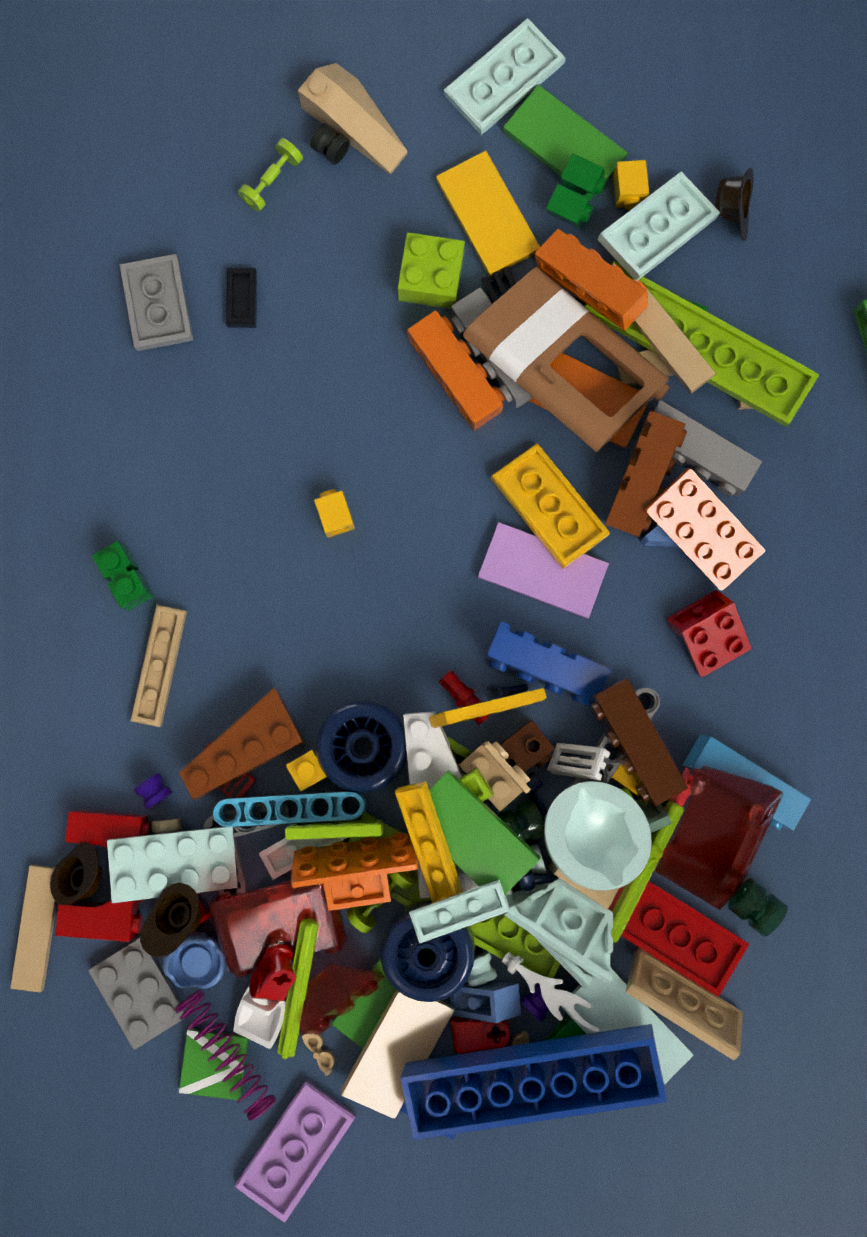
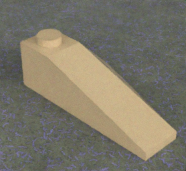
[298,63,408,175]

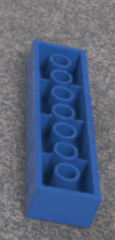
[400,1024,667,1140]

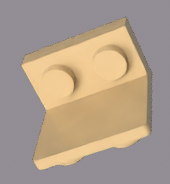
[459,740,531,812]

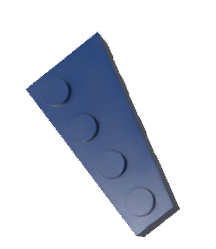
[485,621,611,706]

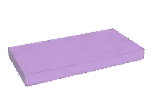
[478,522,609,619]
[234,1078,356,1223]

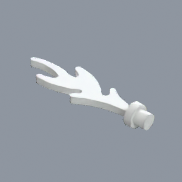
[502,952,599,1032]

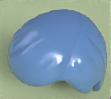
[163,930,226,989]

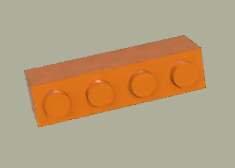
[534,229,648,331]
[407,310,504,431]

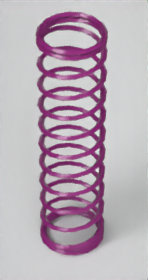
[173,989,276,1121]

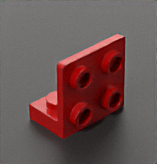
[666,589,751,677]

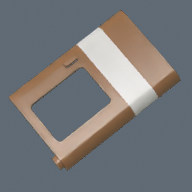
[463,267,670,452]

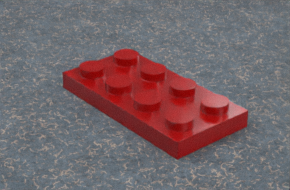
[621,881,749,997]

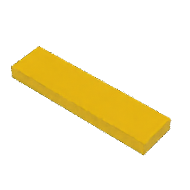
[429,688,547,728]
[394,781,463,903]

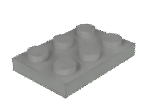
[119,254,194,351]
[88,938,186,1050]

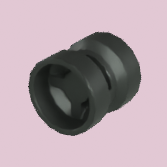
[310,123,350,165]

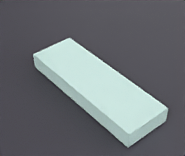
[409,879,510,943]

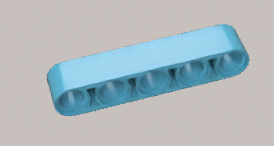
[213,791,367,827]

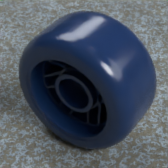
[316,701,407,793]
[380,901,475,1002]

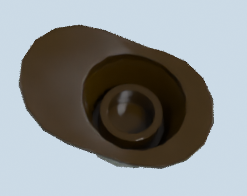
[715,168,754,241]
[50,842,103,905]
[140,883,202,957]

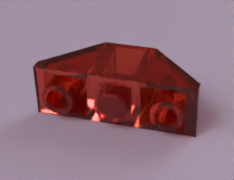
[299,964,385,1035]

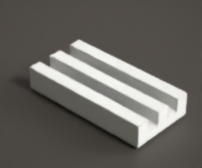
[547,742,610,781]

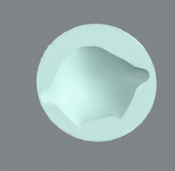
[544,781,652,891]

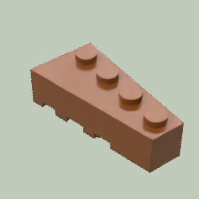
[605,410,687,537]
[179,688,306,800]

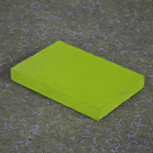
[285,819,384,840]

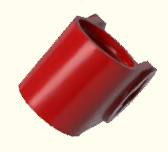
[249,945,296,1001]
[450,1017,510,1054]

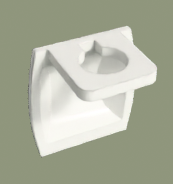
[233,987,286,1049]

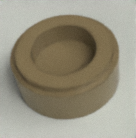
[151,818,183,834]

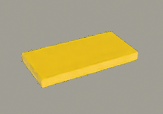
[436,151,540,277]
[491,443,610,569]

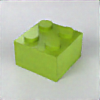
[398,232,465,309]

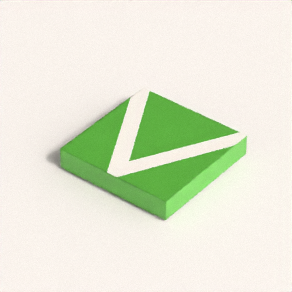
[179,1028,249,1100]

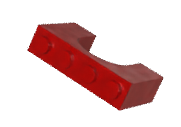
[55,809,152,942]

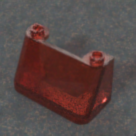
[655,765,784,910]
[208,881,348,977]

